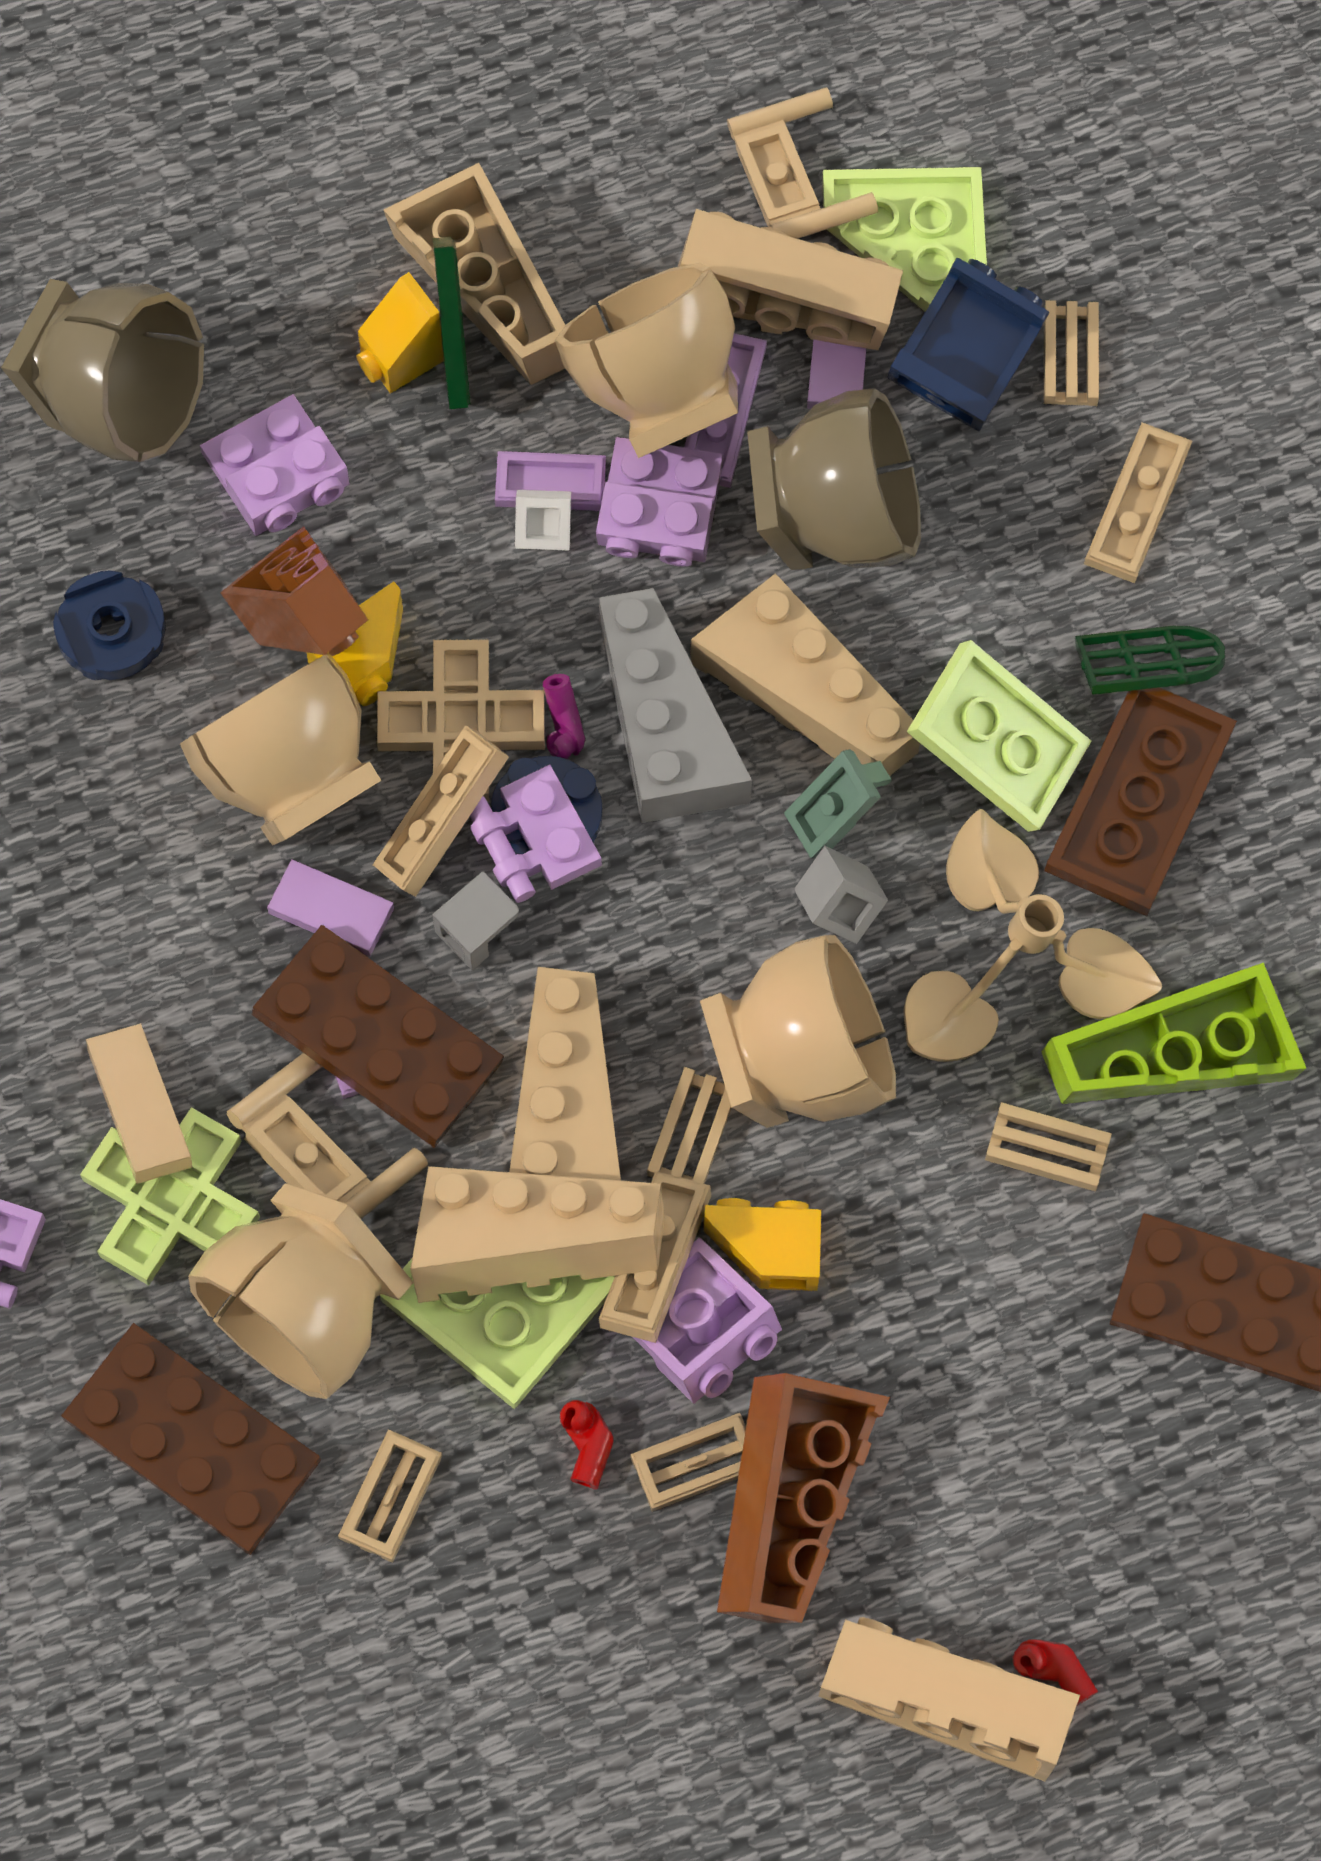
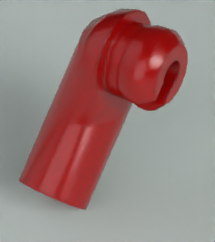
[559,1400,614,1489]
[1013,1639,1099,1706]

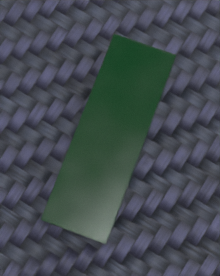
[432,237,471,410]

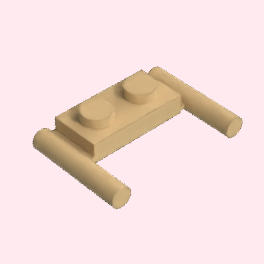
[727,87,878,239]
[227,1053,428,1219]

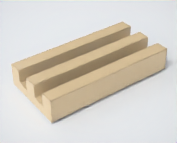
[1044,300,1099,406]
[647,1067,732,1184]
[985,1102,1112,1192]
[631,1413,746,1512]
[338,1429,442,1563]

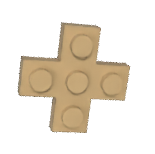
[377,640,545,802]

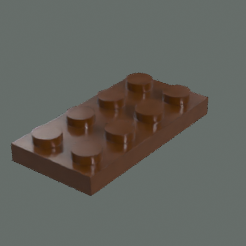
[1044,688,1237,917]
[252,925,504,1148]
[1109,1213,1321,1392]
[61,1323,321,1555]

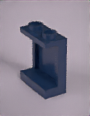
[887,258,1049,432]

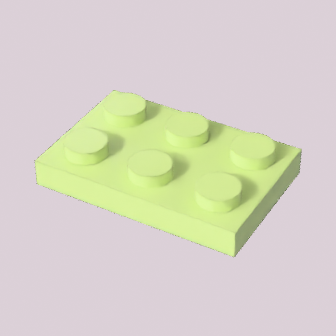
[907,640,1091,832]

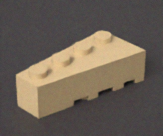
[383,163,566,385]
[678,209,903,350]
[818,1617,1080,1782]

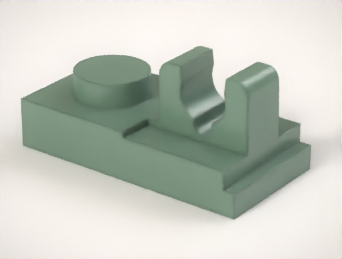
[784,749,892,859]

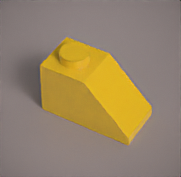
[356,272,444,394]
[306,581,403,706]

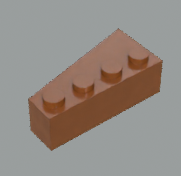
[220,526,368,656]
[717,1373,890,1623]

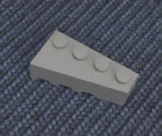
[599,588,752,823]

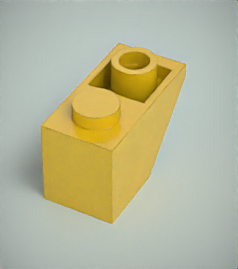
[704,1198,821,1291]

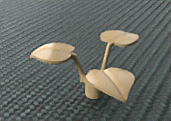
[904,809,1162,1062]

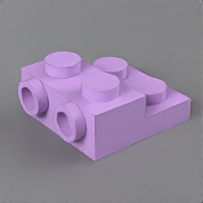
[200,394,349,536]
[596,437,723,567]
[633,1237,782,1404]

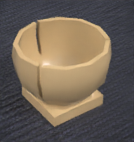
[555,263,738,458]
[180,653,382,846]
[700,935,896,1128]
[188,1183,414,1399]

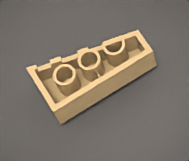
[691,574,920,776]
[509,967,621,1181]
[410,1166,665,1303]

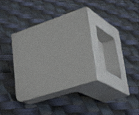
[795,846,888,944]
[432,871,519,971]

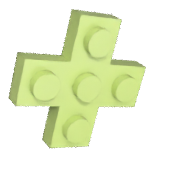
[80,1107,260,1285]

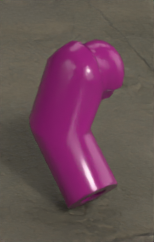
[542,674,586,759]

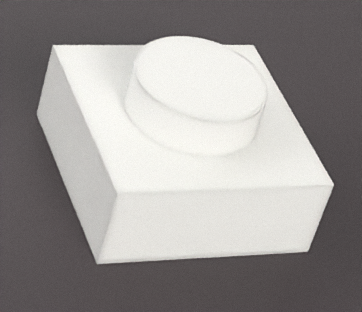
[515,490,571,550]

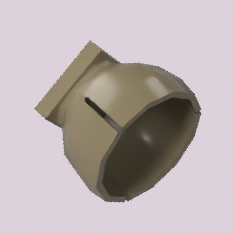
[1,279,204,462]
[747,388,921,570]

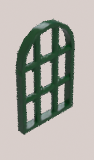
[1075,626,1225,695]

